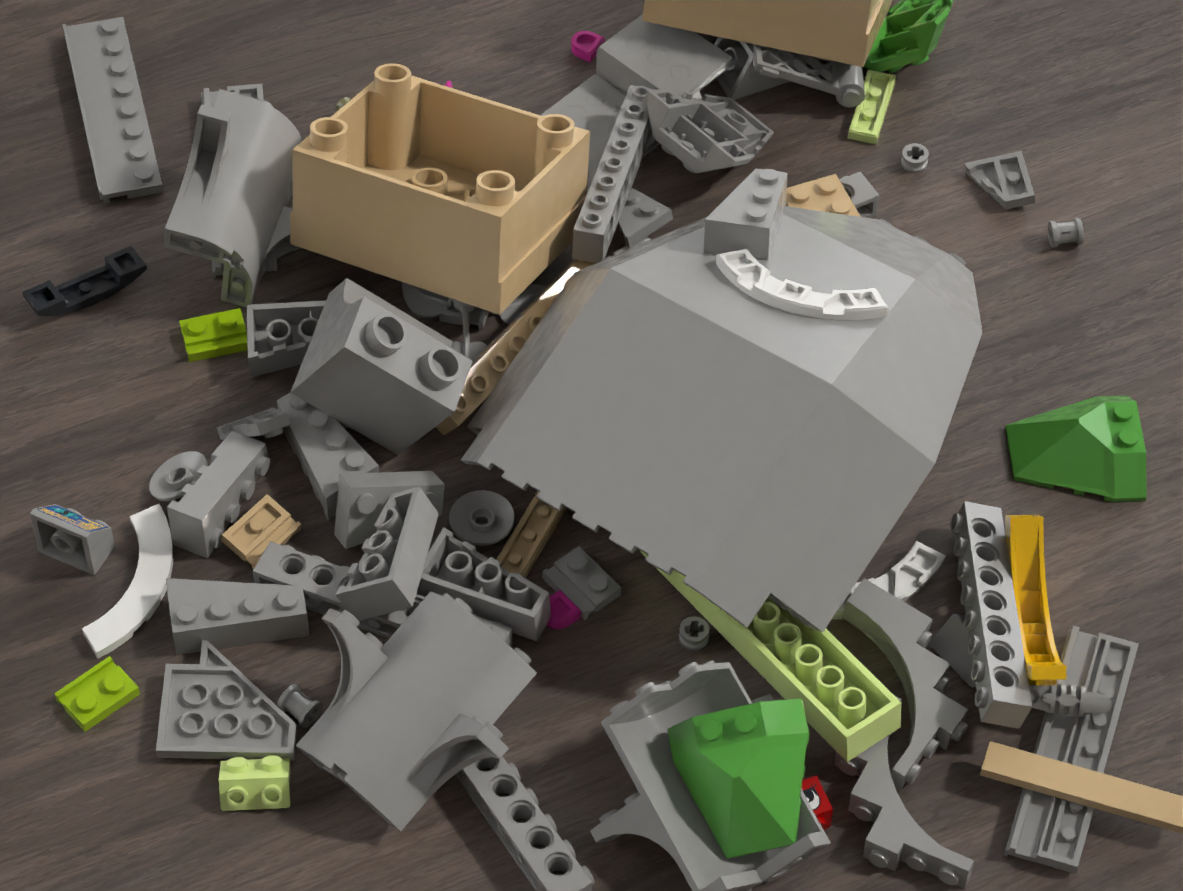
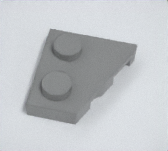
[965,151,1035,209]
[617,188,673,248]
[216,408,291,440]

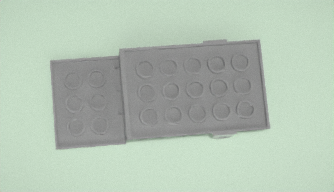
[540,14,736,193]

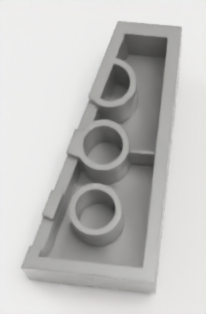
[335,486,439,621]
[416,527,551,641]

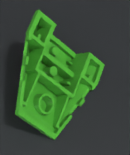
[864,0,954,73]
[1005,396,1147,502]
[667,698,809,859]

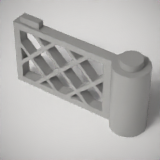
[753,44,865,107]

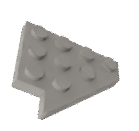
[156,640,297,760]

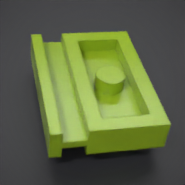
[179,308,248,362]
[54,656,140,732]

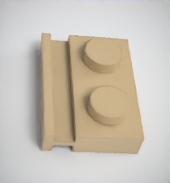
[221,494,302,569]

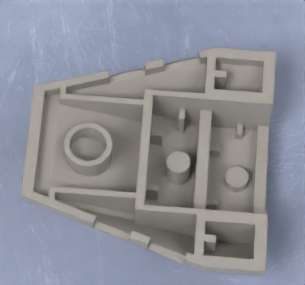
[645,89,774,173]

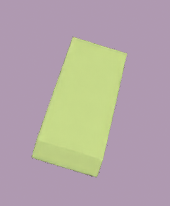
[848,70,896,145]

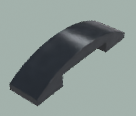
[22,246,147,316]

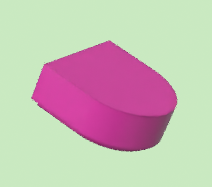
[571,31,605,63]
[546,590,581,629]

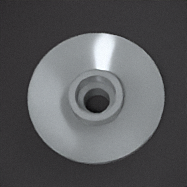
[149,451,208,501]
[449,490,514,546]

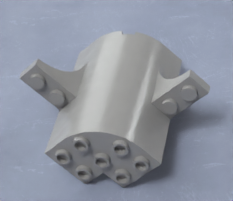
[164,89,302,308]
[296,592,537,831]
[590,660,831,891]

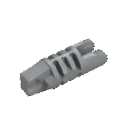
[1029,683,1113,717]

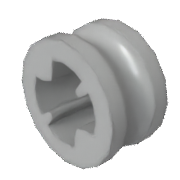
[901,143,929,173]
[679,616,710,651]

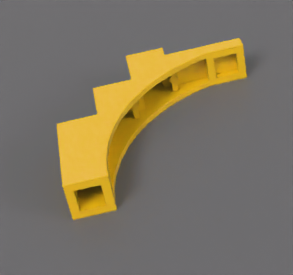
[1005,515,1067,686]

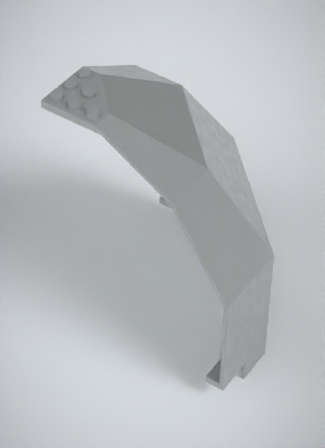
[461,206,983,632]

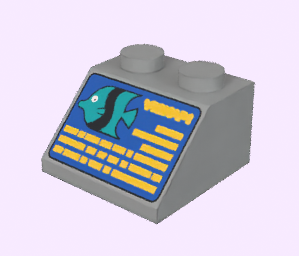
[30,504,115,576]

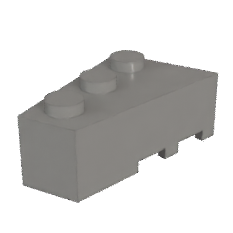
[704,169,787,260]

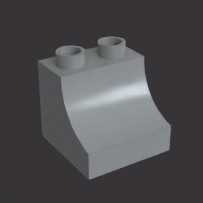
[290,278,472,455]

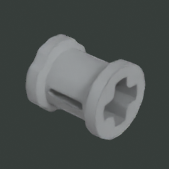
[1047,217,1084,248]
[277,684,322,728]

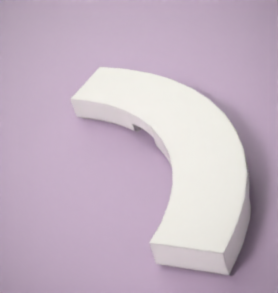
[716,249,888,320]
[82,504,173,659]
[832,541,946,620]

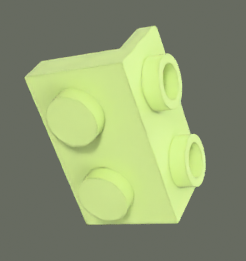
[219,756,291,811]

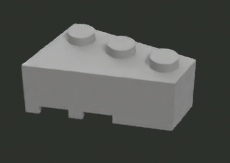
[334,471,445,549]

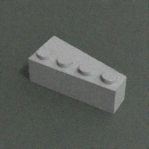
[247,300,326,378]
[277,393,379,520]
[167,431,270,558]
[166,578,310,655]

